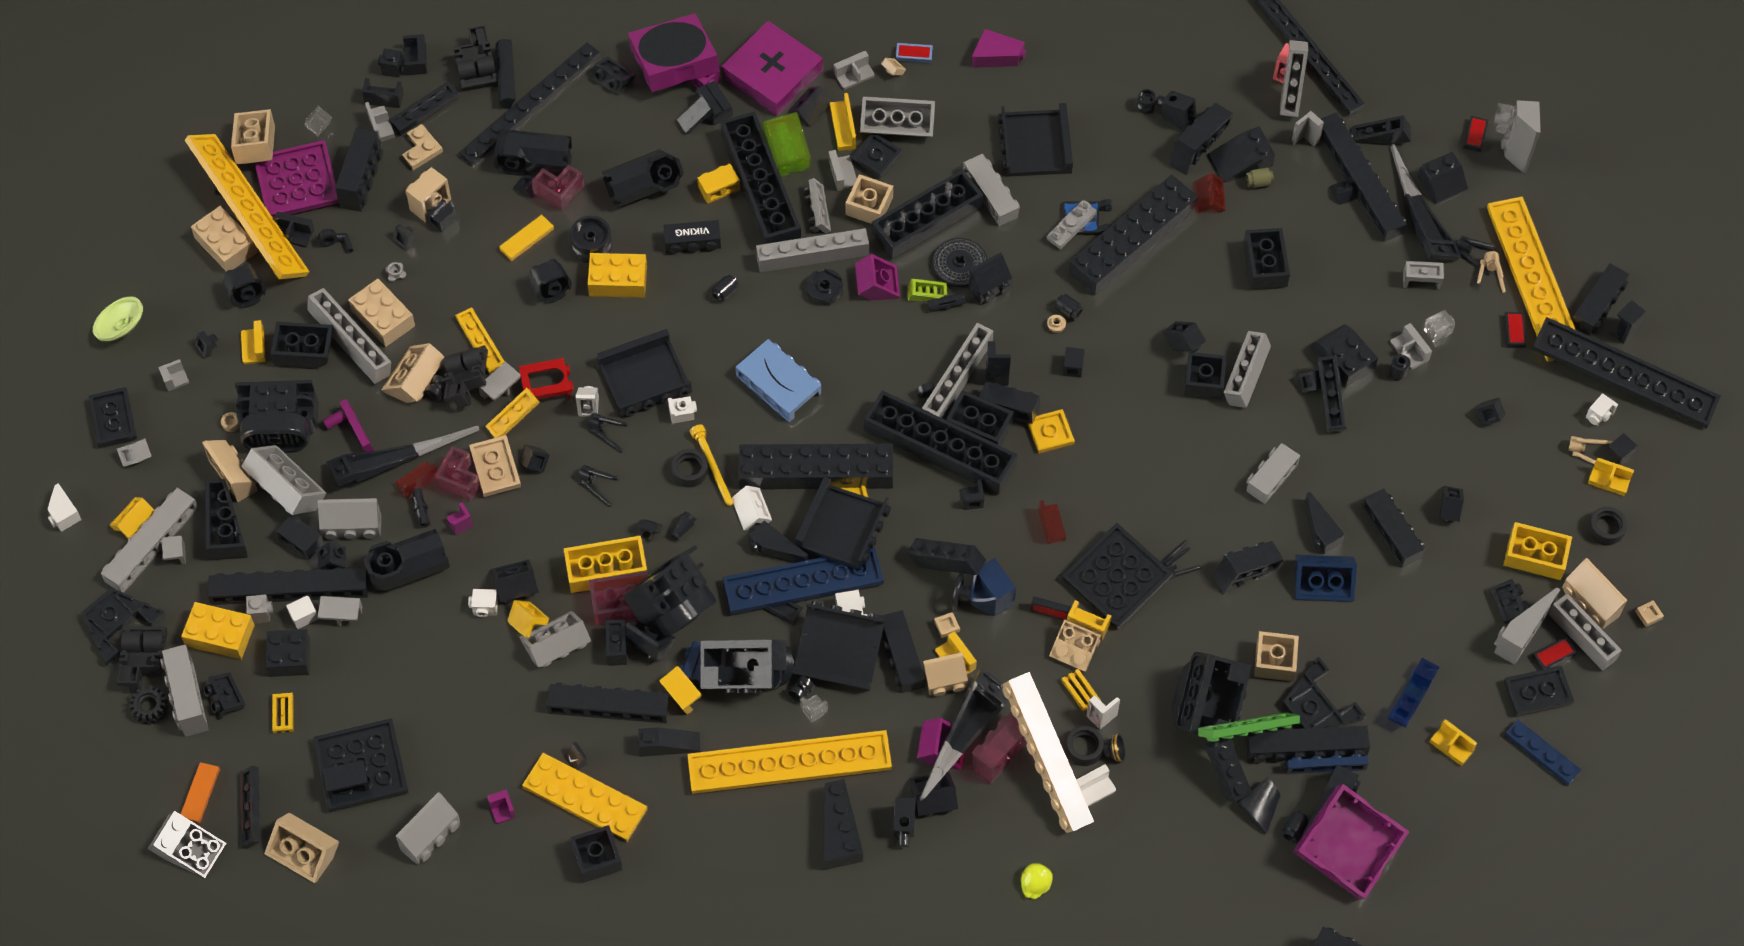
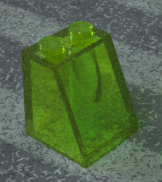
[762,112,811,176]

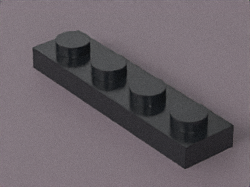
[389,81,459,135]
[240,766,261,849]

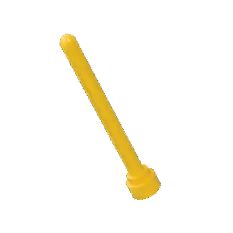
[690,425,733,506]

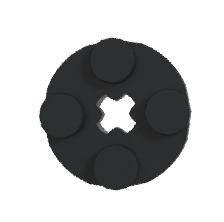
[807,269,843,306]

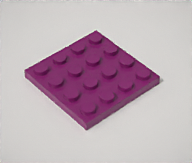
[255,140,339,219]

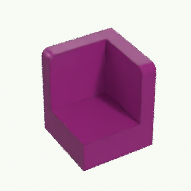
[446,502,473,535]
[487,789,516,824]

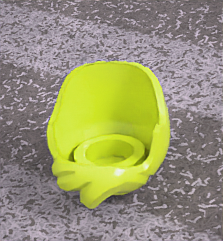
[1021,863,1053,899]

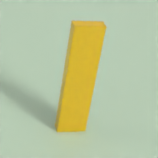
[455,307,505,375]

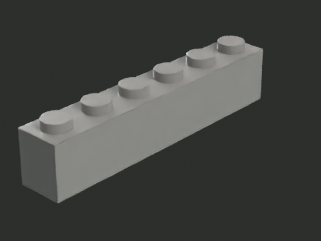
[756,228,869,273]
[307,288,391,384]
[922,323,993,419]
[101,488,198,593]

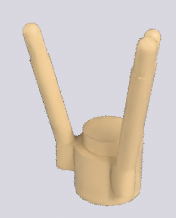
[1477,251,1506,293]
[1568,436,1614,464]

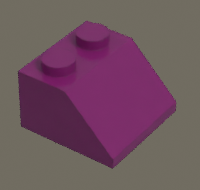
[855,254,900,301]
[917,717,964,770]

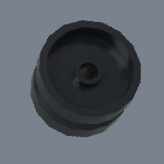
[570,215,612,263]

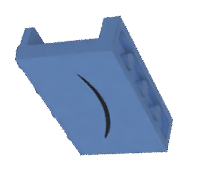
[736,339,821,422]

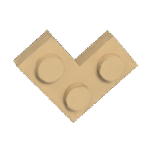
[402,124,443,170]

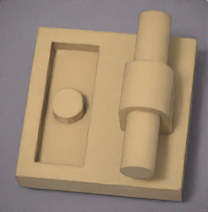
[1049,620,1101,672]

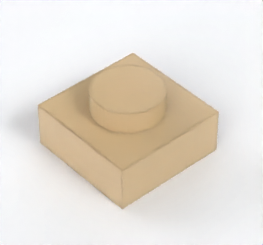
[881,58,906,76]
[1635,600,1664,627]
[934,612,960,638]

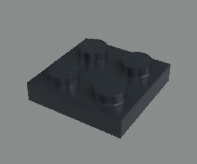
[851,133,902,178]

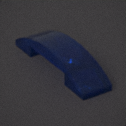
[1388,658,1440,728]

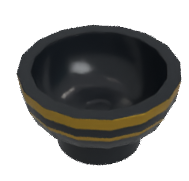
[1103,733,1125,762]

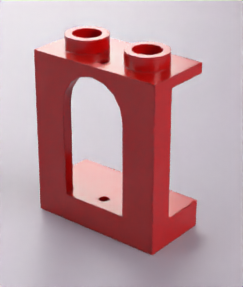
[519,358,574,400]

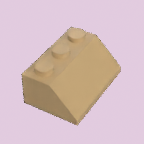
[381,343,444,403]
[202,440,258,502]
[1562,558,1627,629]
[264,813,339,883]

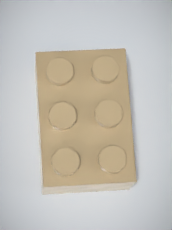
[231,109,275,164]
[191,206,257,271]
[348,279,415,347]

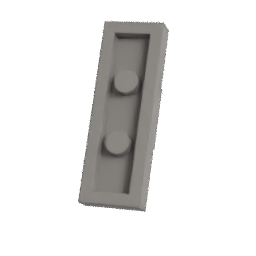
[803,178,831,233]
[1046,200,1097,250]

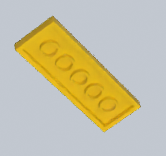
[522,753,647,842]

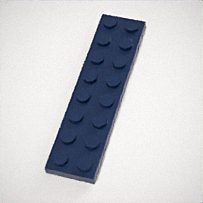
[723,547,884,615]

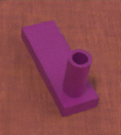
[323,399,374,452]

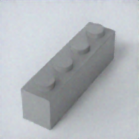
[1280,40,1308,117]
[963,154,1020,226]
[1224,331,1271,408]
[1549,594,1622,671]

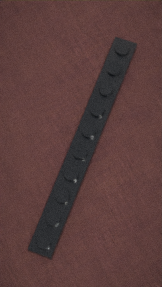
[1255,0,1365,115]
[459,42,600,166]

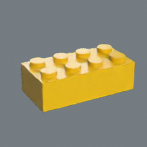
[564,536,648,593]

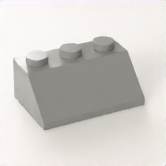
[318,498,382,540]
[519,611,591,668]
[396,792,460,865]

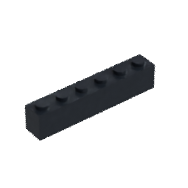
[547,683,670,724]
[1246,726,1370,763]

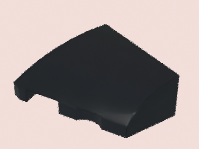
[1239,777,1281,834]

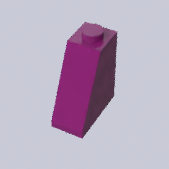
[971,29,1027,67]

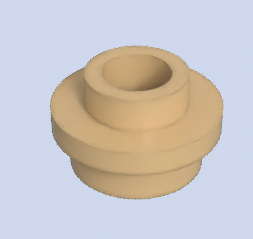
[1047,315,1066,333]

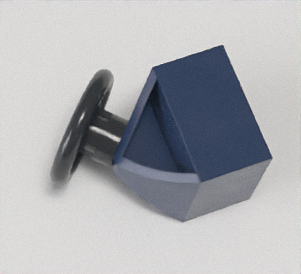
[951,558,1016,616]

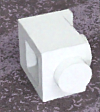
[1586,393,1618,426]
[668,396,697,424]

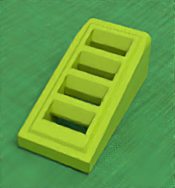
[907,279,947,301]

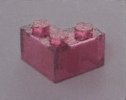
[532,164,585,211]
[435,446,480,501]

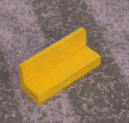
[830,93,856,151]

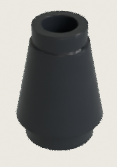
[670,511,697,541]

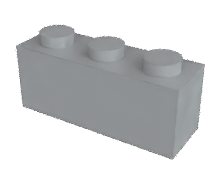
[1246,443,1300,504]

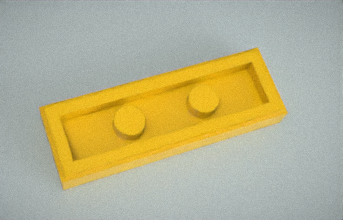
[499,215,554,261]
[485,388,540,438]

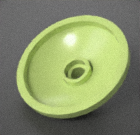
[93,297,143,341]

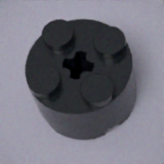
[529,259,572,303]
[223,263,266,308]

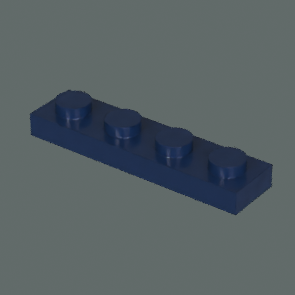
[1504,720,1582,786]
[1285,754,1369,774]

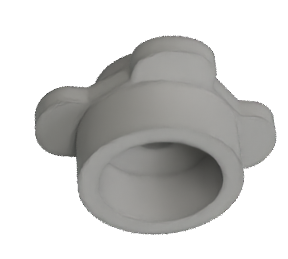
[385,262,406,282]

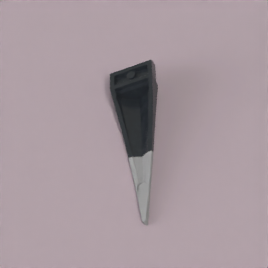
[1390,144,1461,261]
[326,426,479,487]
[920,668,1009,800]

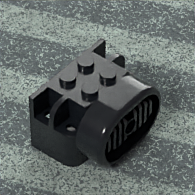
[235,380,319,452]
[622,545,716,636]
[701,640,794,693]
[1172,652,1252,744]

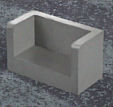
[1403,261,1444,290]

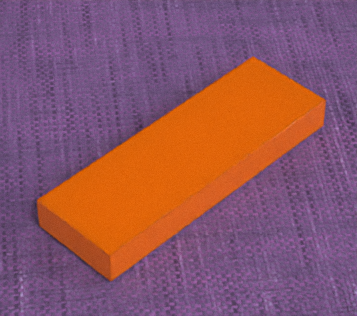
[180,762,220,824]

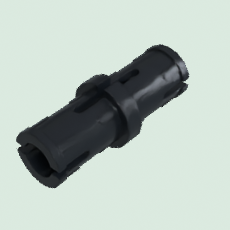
[927,292,966,312]
[410,488,430,528]

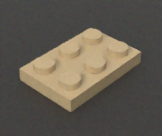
[469,435,521,497]

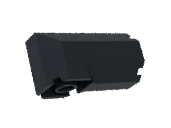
[493,129,573,176]
[602,149,684,208]
[364,528,450,591]

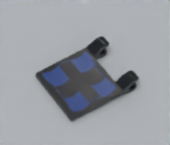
[1062,199,1112,235]

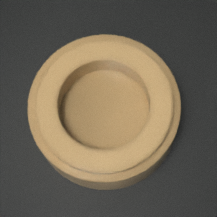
[221,412,240,432]

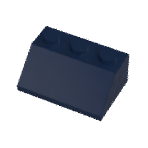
[1294,555,1357,601]

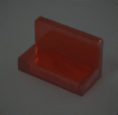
[1195,173,1226,213]
[396,461,439,498]
[1038,500,1066,544]

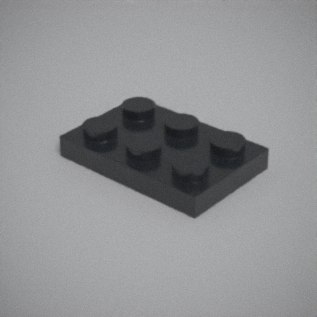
[89,387,137,448]
[1504,666,1574,716]

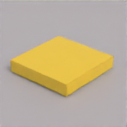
[1027,409,1075,454]

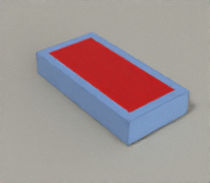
[896,43,933,64]

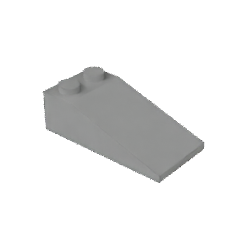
[1494,588,1560,665]

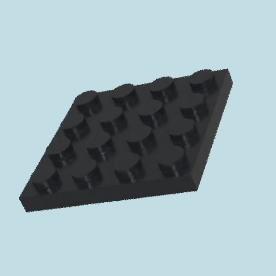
[1062,523,1173,629]
[313,718,409,812]

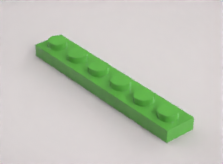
[1198,713,1300,741]

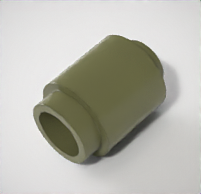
[1246,167,1274,188]

